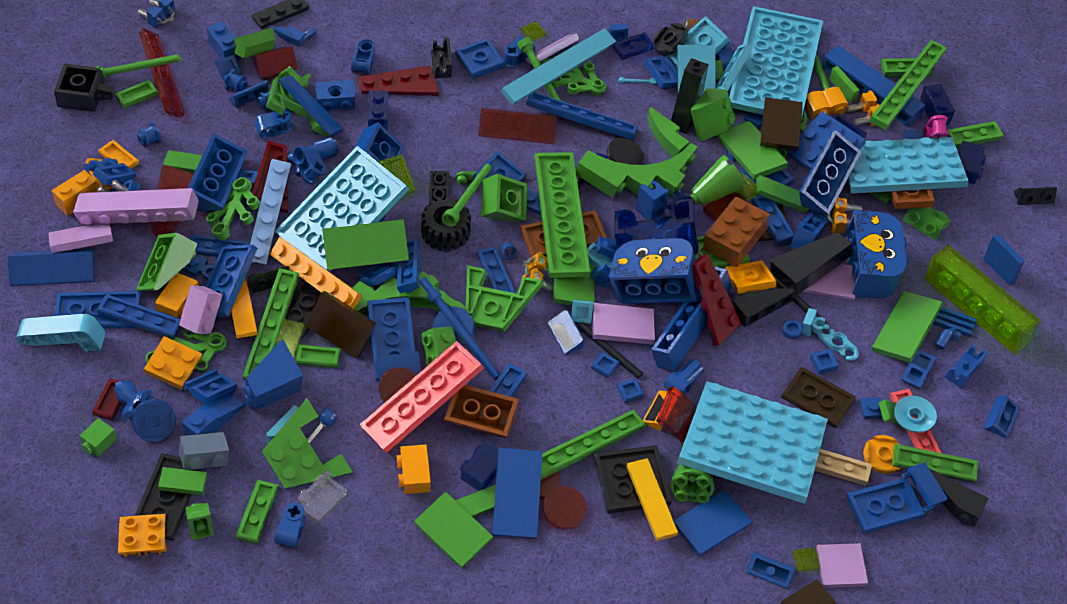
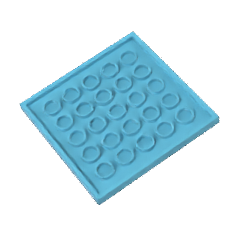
[677,381,828,504]

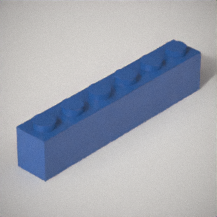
[822,45,925,127]
[651,267,732,371]

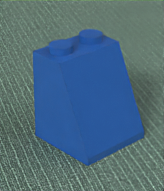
[243,340,303,411]

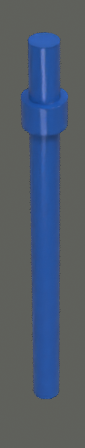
[419,277,500,379]

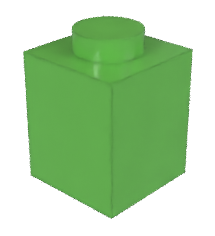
[80,418,117,457]

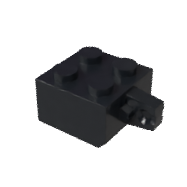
[54,63,114,112]

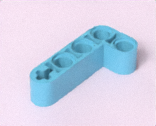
[16,314,106,353]

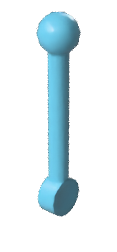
[618,77,657,85]

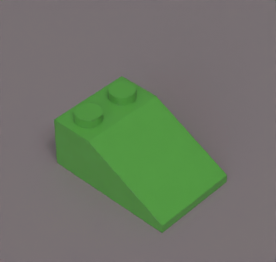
[136,233,198,292]

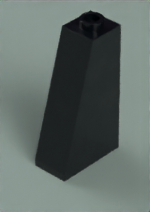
[671,58,709,134]
[770,232,852,295]

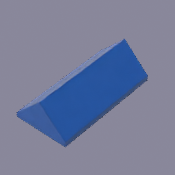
[799,129,862,215]
[188,133,248,211]
[7,248,95,286]

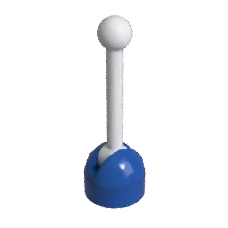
[307,408,338,444]

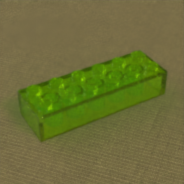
[924,244,1041,355]

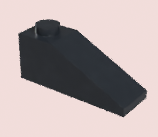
[732,288,795,327]
[929,468,989,527]

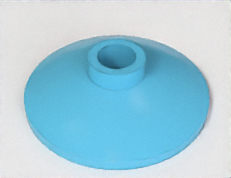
[894,396,937,433]

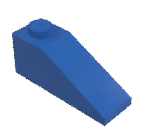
[789,210,829,249]
[182,393,245,436]

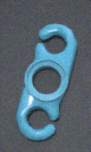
[817,324,859,361]

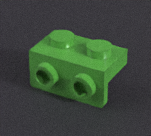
[903,207,952,240]
[422,326,456,366]

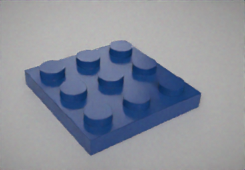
[785,111,866,171]

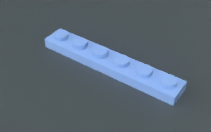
[250,159,291,267]

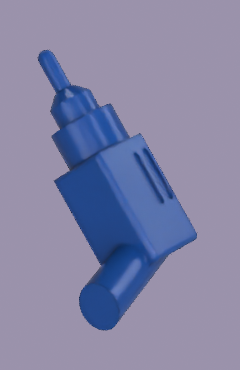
[269,26,317,47]

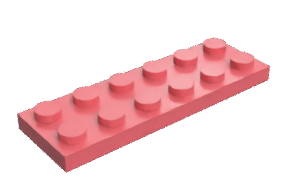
[360,341,484,453]

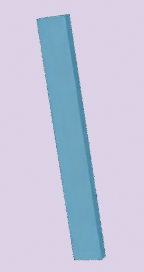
[500,28,616,106]

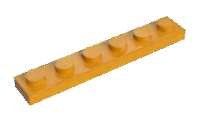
[269,237,363,309]

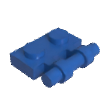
[84,158,136,185]

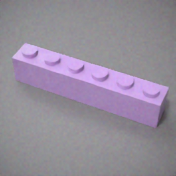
[73,188,199,225]

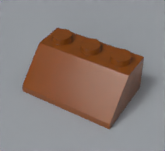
[444,385,519,438]

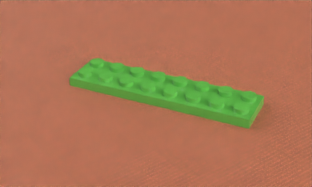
[534,152,590,278]

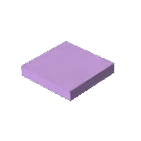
[816,543,868,588]

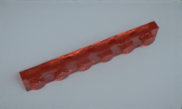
[139,28,185,118]

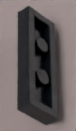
[252,0,309,30]

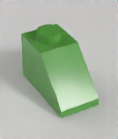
[185,503,214,540]

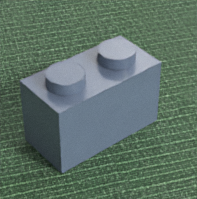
[179,432,229,470]

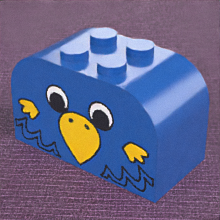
[845,210,909,299]
[609,238,699,304]

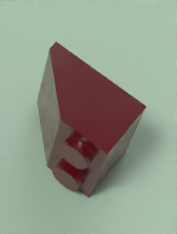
[250,46,298,80]

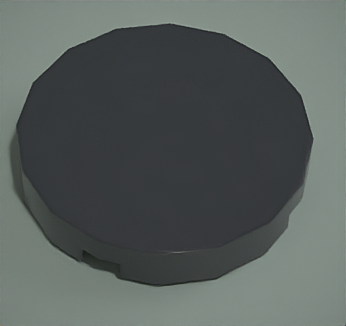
[654,23,688,55]
[606,138,644,165]

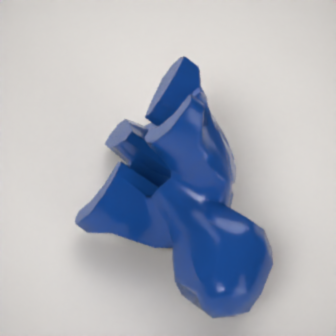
[114,381,156,423]

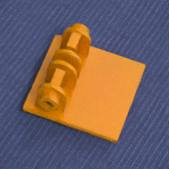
[118,514,166,557]

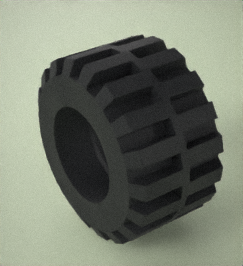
[421,198,471,252]

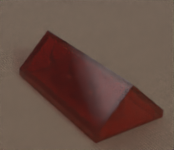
[478,107,557,144]

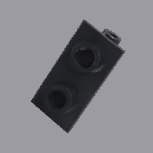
[1014,186,1057,205]
[248,265,290,293]

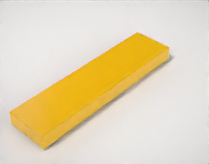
[627,458,678,542]

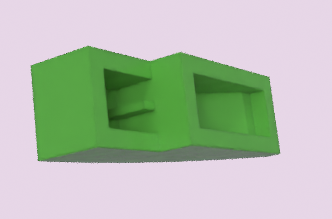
[647,107,689,157]

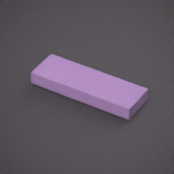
[526,33,579,64]

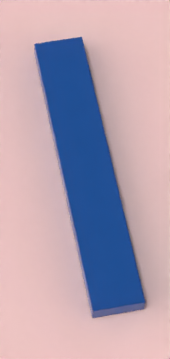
[526,92,638,140]

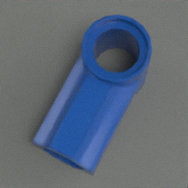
[664,359,704,399]

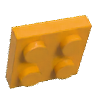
[725,260,776,294]
[144,336,202,390]

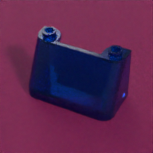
[614,198,699,255]

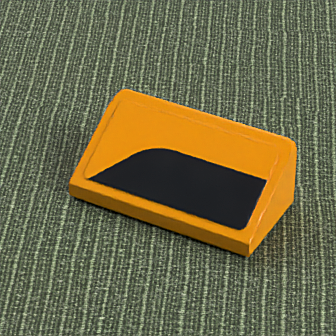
[643,391,679,431]

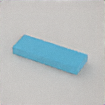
[715,44,753,91]

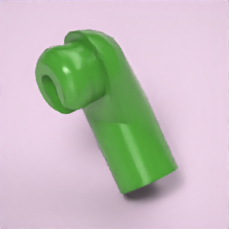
[455,171,477,185]

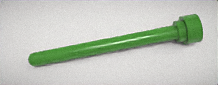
[517,37,561,101]
[96,54,181,78]
[442,164,491,227]

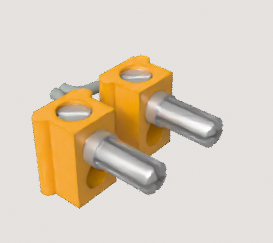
[847,91,880,126]
[824,197,862,234]
[521,252,554,292]

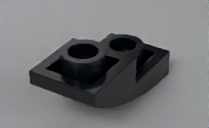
[429,171,449,205]

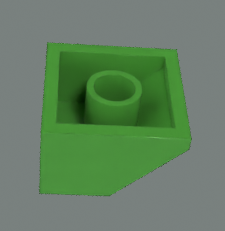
[691,88,735,141]
[481,174,527,222]

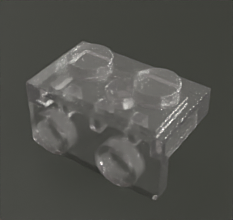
[298,470,348,525]

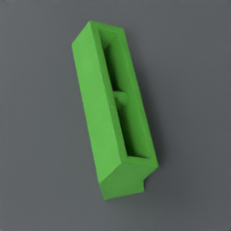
[234,28,276,58]

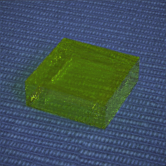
[521,21,546,41]
[792,547,820,572]

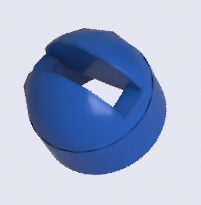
[501,243,518,260]

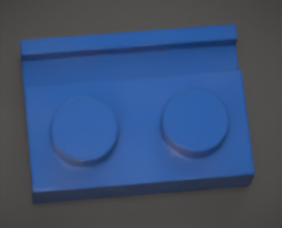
[644,56,678,89]
[184,369,237,405]

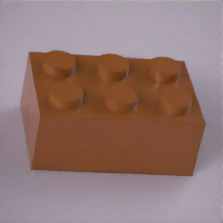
[703,197,770,267]

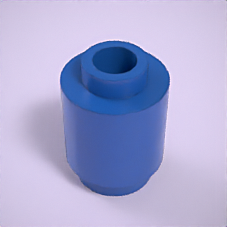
[309,137,339,160]

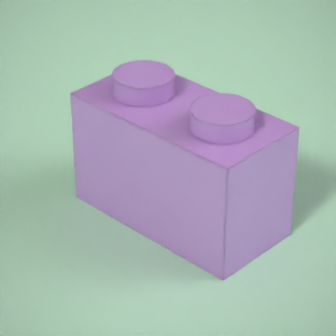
[179,286,222,334]

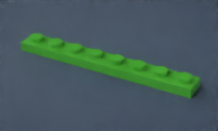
[869,40,947,130]

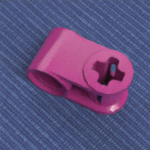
[923,115,949,138]

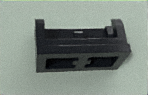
[431,37,452,78]

